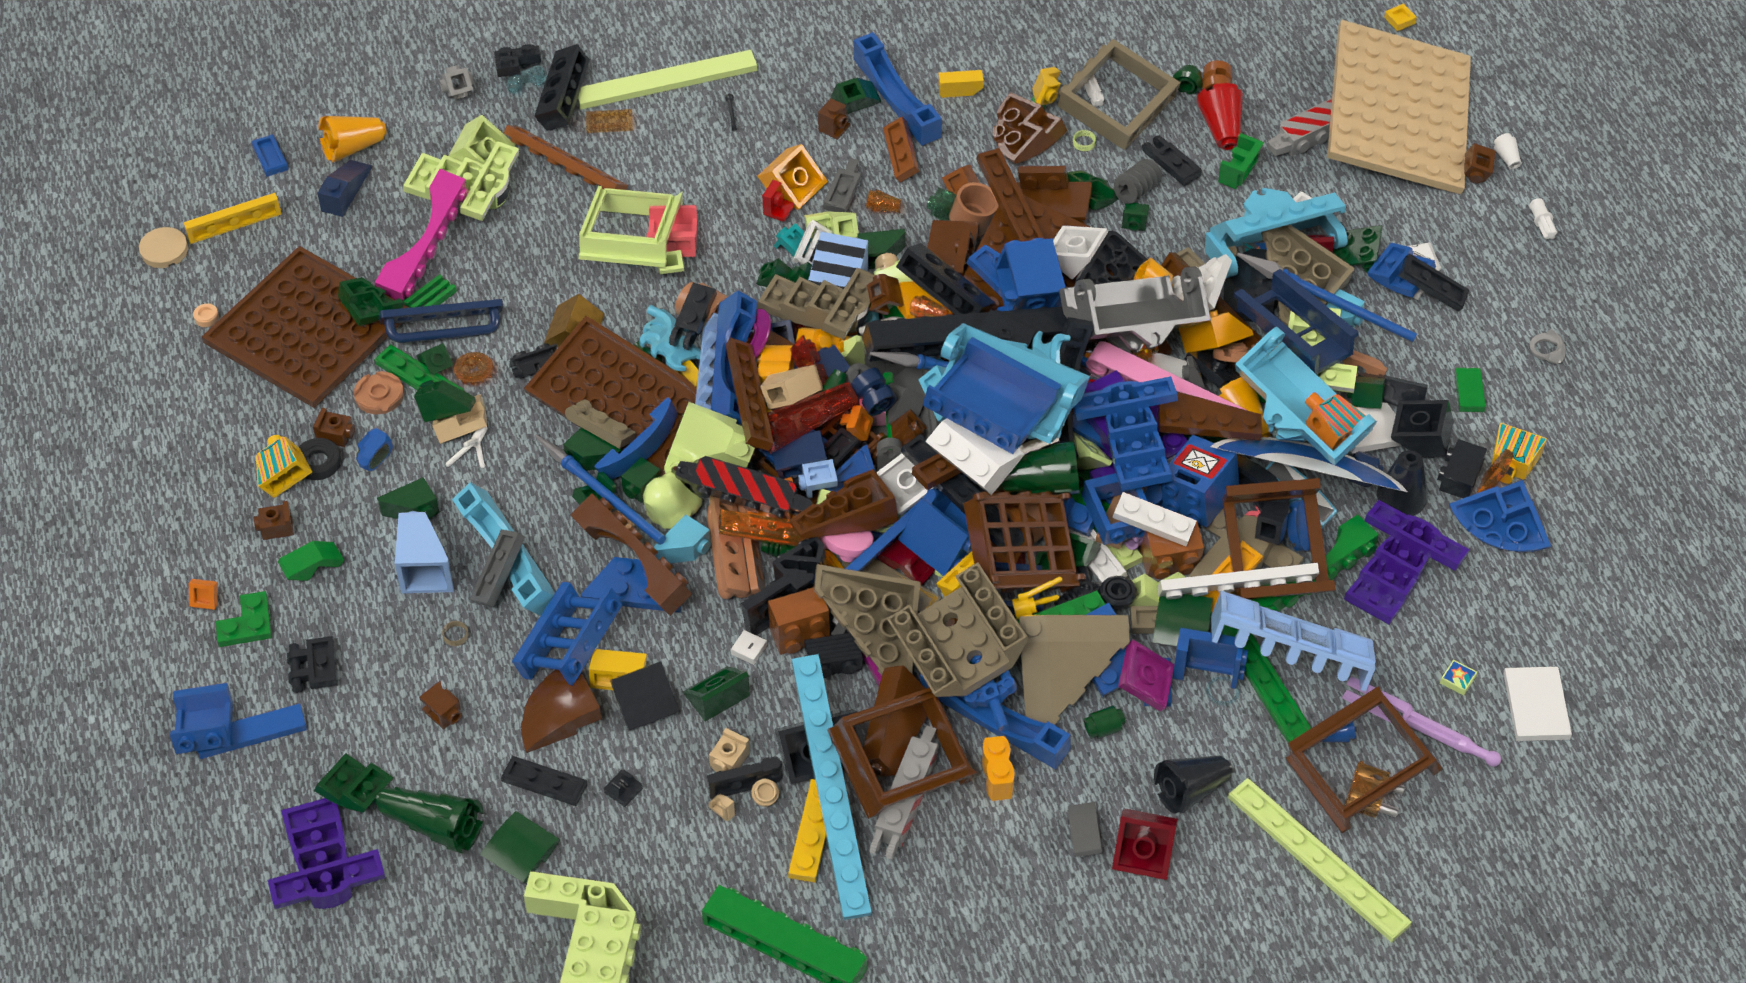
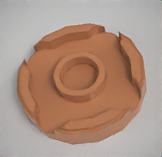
[1213,343,1255,362]
[354,371,404,415]

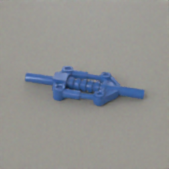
[964,655,1017,731]

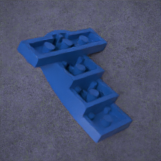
[1073,376,1178,491]

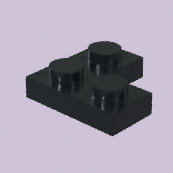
[494,44,542,77]

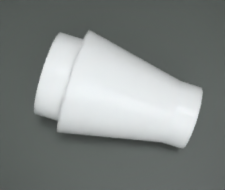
[1494,133,1522,169]

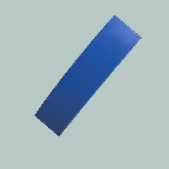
[595,397,678,479]

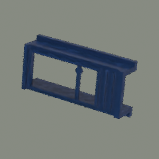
[1234,269,1359,374]

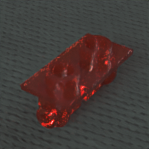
[790,335,829,386]

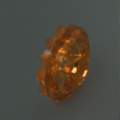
[453,352,494,386]

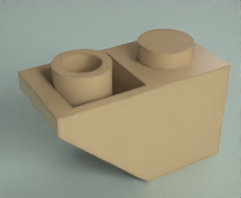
[760,365,823,410]

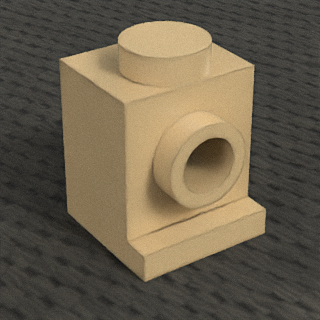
[709,728,750,772]

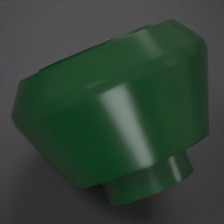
[1173,65,1203,94]

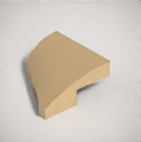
[432,394,487,444]

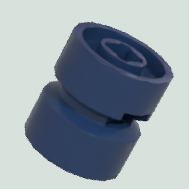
[851,368,897,416]

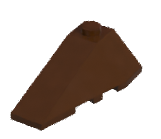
[790,469,899,539]

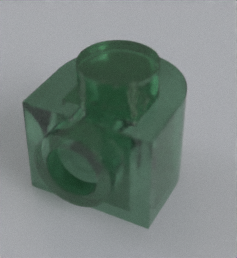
[927,187,956,220]

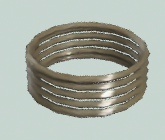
[442,621,469,646]

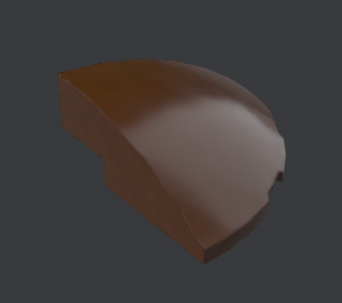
[993,92,1068,164]
[521,670,601,753]

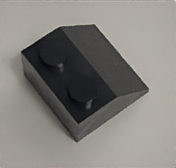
[1391,400,1454,457]

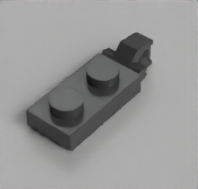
[823,158,861,212]

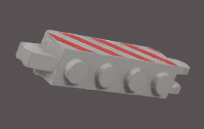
[1267,98,1332,156]
[869,725,939,859]

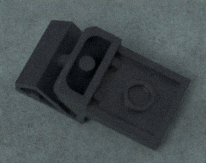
[741,537,827,635]

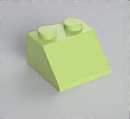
[448,115,516,164]

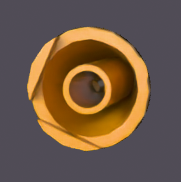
[318,116,387,162]
[1219,377,1272,437]

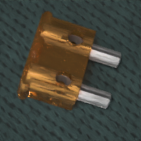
[1344,761,1405,818]

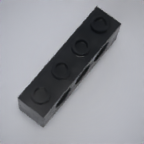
[534,44,590,131]
[896,243,995,315]

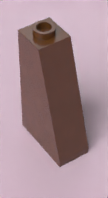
[863,665,927,777]

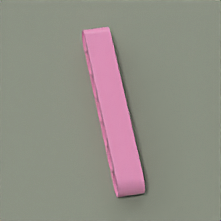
[1086,342,1246,410]

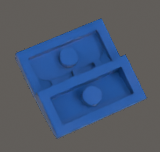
[1368,242,1436,298]

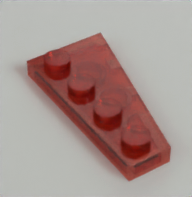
[767,382,859,454]

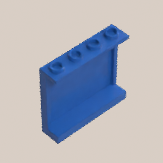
[923,337,1062,454]

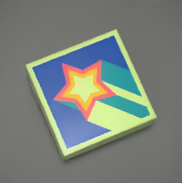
[1440,660,1477,696]

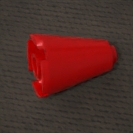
[1197,83,1243,150]

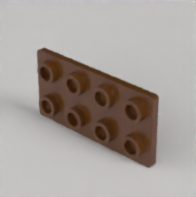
[1017,166,1092,220]
[927,220,980,277]

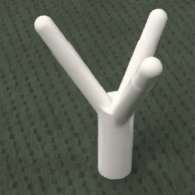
[445,427,488,468]

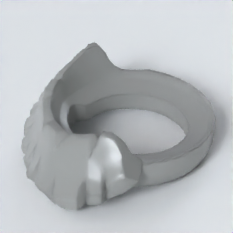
[1530,329,1566,364]

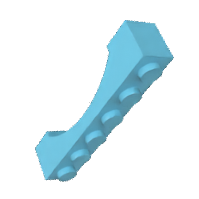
[452,482,555,616]

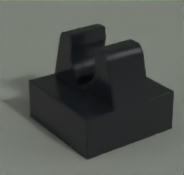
[604,770,643,807]

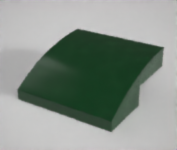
[1152,594,1213,646]
[314,753,393,813]
[480,811,561,884]

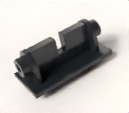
[509,343,557,379]

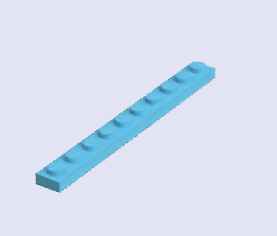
[792,654,871,920]

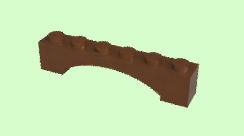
[570,494,692,616]

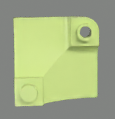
[664,402,755,484]

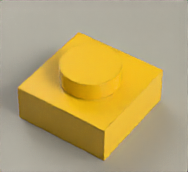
[1384,3,1417,31]

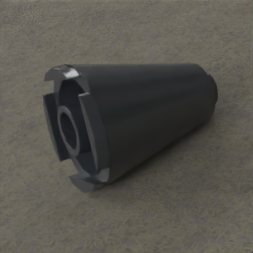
[1376,450,1428,516]
[1154,755,1232,814]

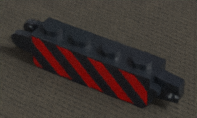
[675,456,813,520]

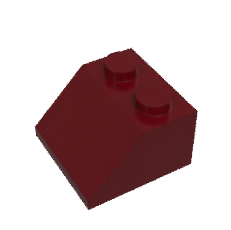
[1112,808,1178,880]

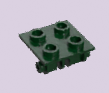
[1333,225,1383,273]

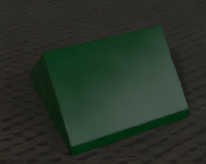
[683,666,750,722]

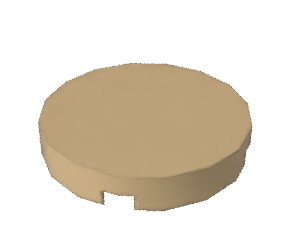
[139,227,188,268]

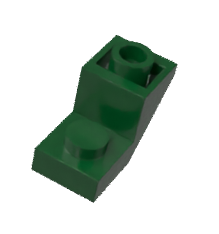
[756,258,812,287]

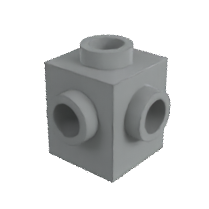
[439,65,474,100]

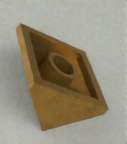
[544,294,605,347]

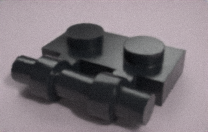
[287,636,338,693]

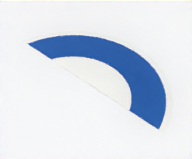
[1210,437,1407,492]

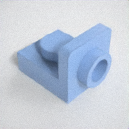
[798,459,838,498]

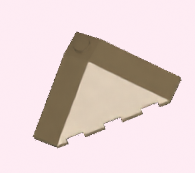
[1261,224,1355,326]
[814,564,920,676]
[1019,615,1130,725]

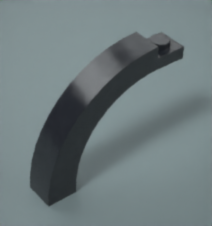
[1041,317,1094,461]
[1237,454,1289,545]

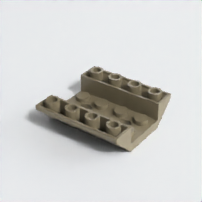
[887,562,1029,697]

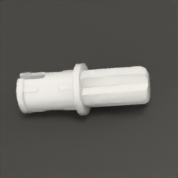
[1529,198,1557,239]

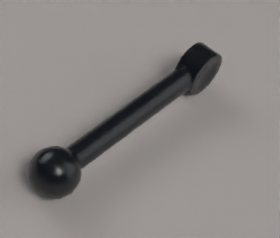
[725,93,737,131]

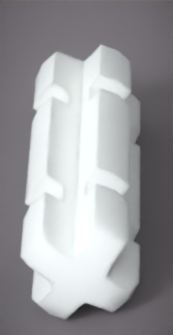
[1084,75,1104,107]

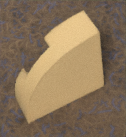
[708,795,735,821]

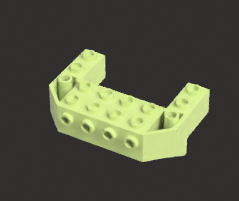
[524,871,641,983]

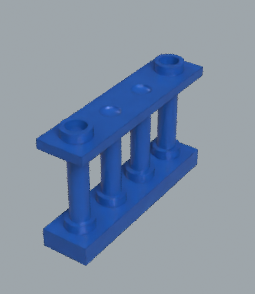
[512,582,623,685]

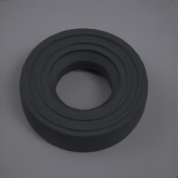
[299,438,341,480]

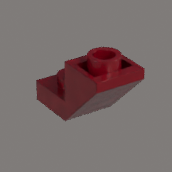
[878,538,935,585]

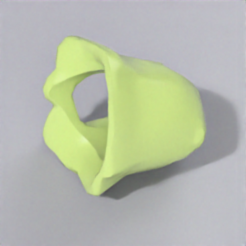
[643,472,702,529]

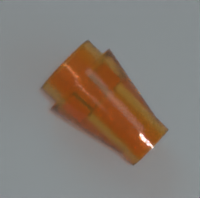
[865,189,901,213]
[910,295,948,318]

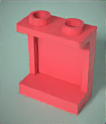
[647,205,698,257]

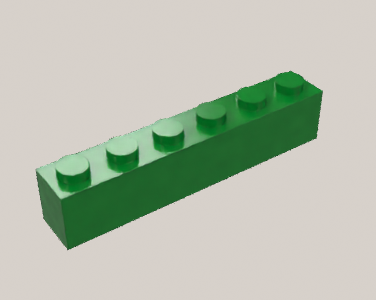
[702,885,867,983]

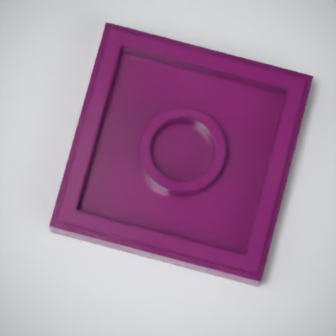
[1118,640,1174,711]

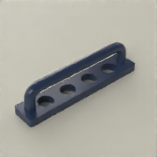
[379,299,503,343]

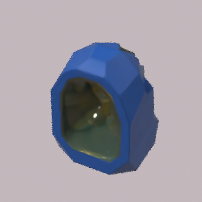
[356,428,393,471]

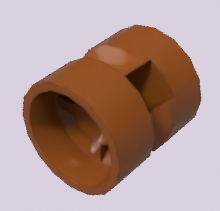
[1202,60,1232,92]

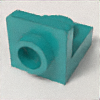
[773,223,812,257]

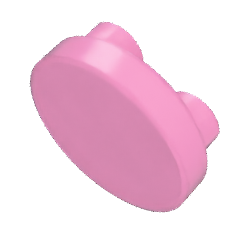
[820,531,873,562]

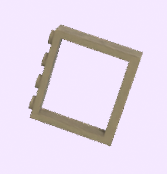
[1058,39,1180,150]

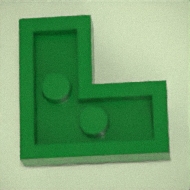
[215,591,272,647]

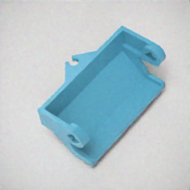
[1205,188,1347,278]
[934,323,1090,444]
[1235,327,1377,465]

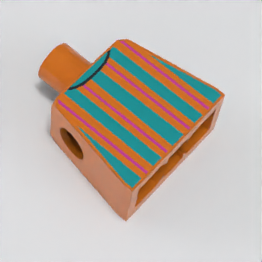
[1305,392,1366,451]

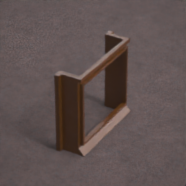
[1222,478,1336,599]
[1286,686,1442,833]
[827,687,977,819]

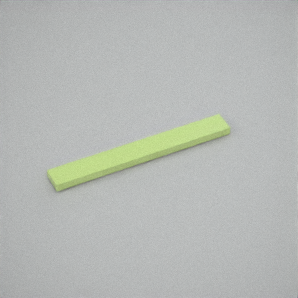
[577,50,757,109]
[1228,778,1412,943]

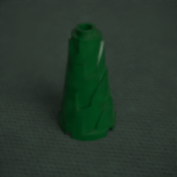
[996,441,1079,494]
[375,787,484,854]

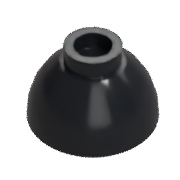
[1100,575,1137,610]

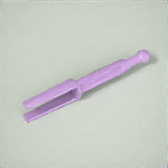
[1342,676,1501,767]

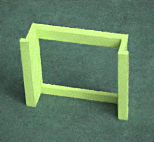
[579,186,683,267]

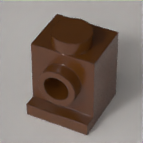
[818,98,850,140]
[1464,143,1496,183]
[313,408,355,447]
[891,409,927,446]
[254,501,294,540]

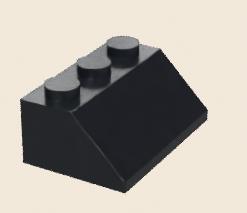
[1223,248,1274,322]
[774,709,865,784]

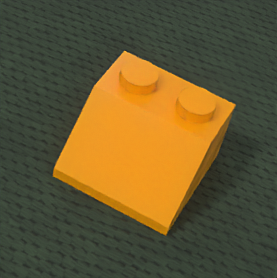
[757,144,828,210]
[1179,310,1253,353]

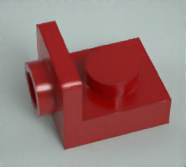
[762,180,794,222]

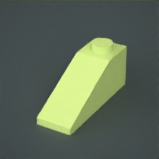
[1073,431,1113,470]

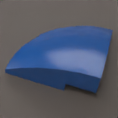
[1449,480,1551,552]

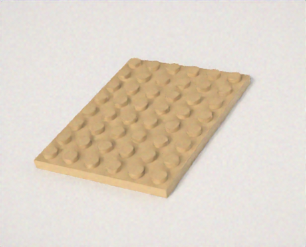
[1327,20,1471,194]

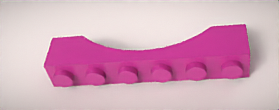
[375,169,469,302]

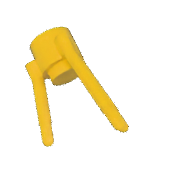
[1012,577,1062,620]

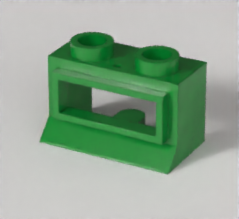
[1218,133,1264,189]

